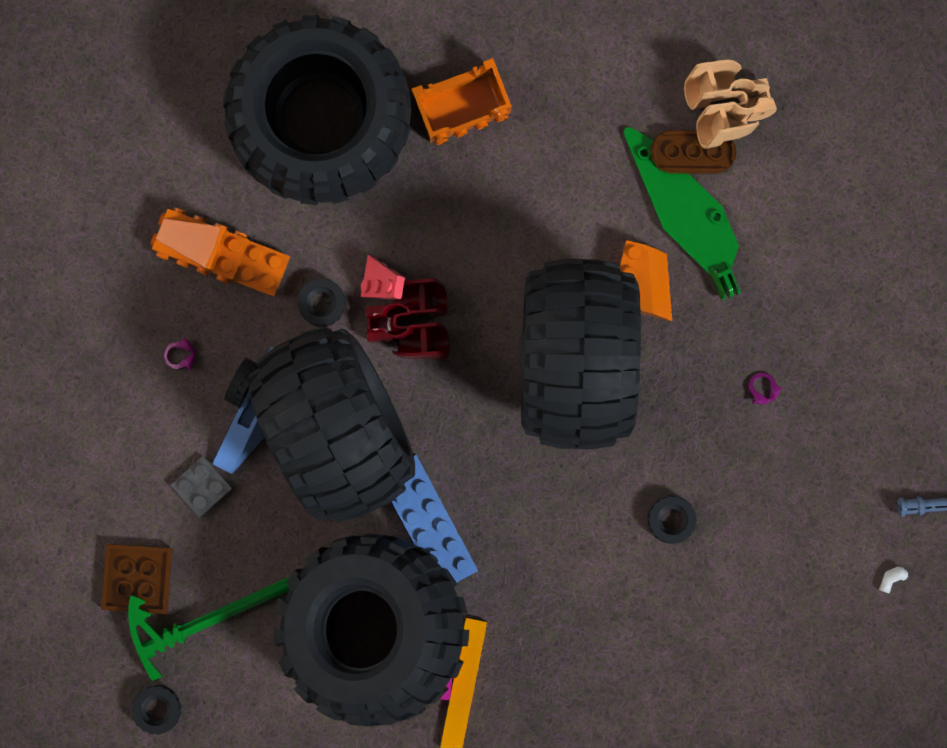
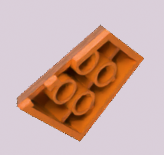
[620,240,672,321]

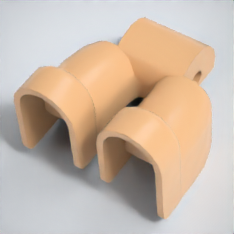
[684,60,777,149]

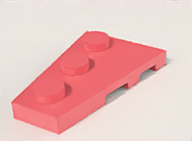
[361,255,405,299]

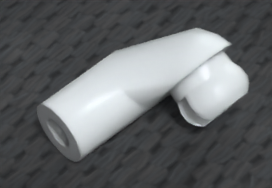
[879,567,908,593]

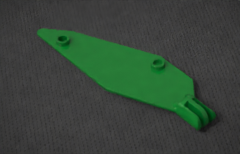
[623,127,741,301]

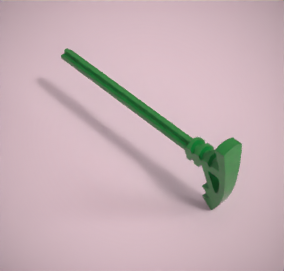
[128,577,290,681]

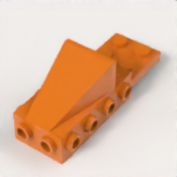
[150,207,290,297]

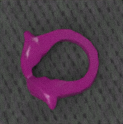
[164,337,196,370]
[748,373,783,405]

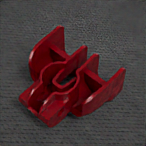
[366,278,450,360]

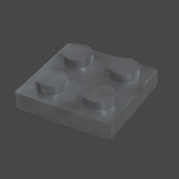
[170,456,232,518]

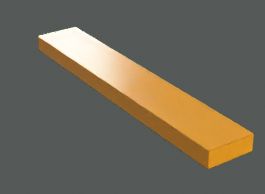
[440,618,487,748]

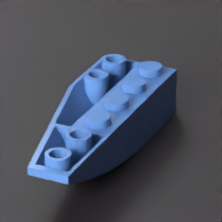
[213,347,273,474]

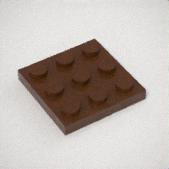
[101,544,173,614]

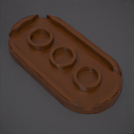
[650,130,736,174]

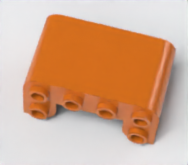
[412,58,512,145]

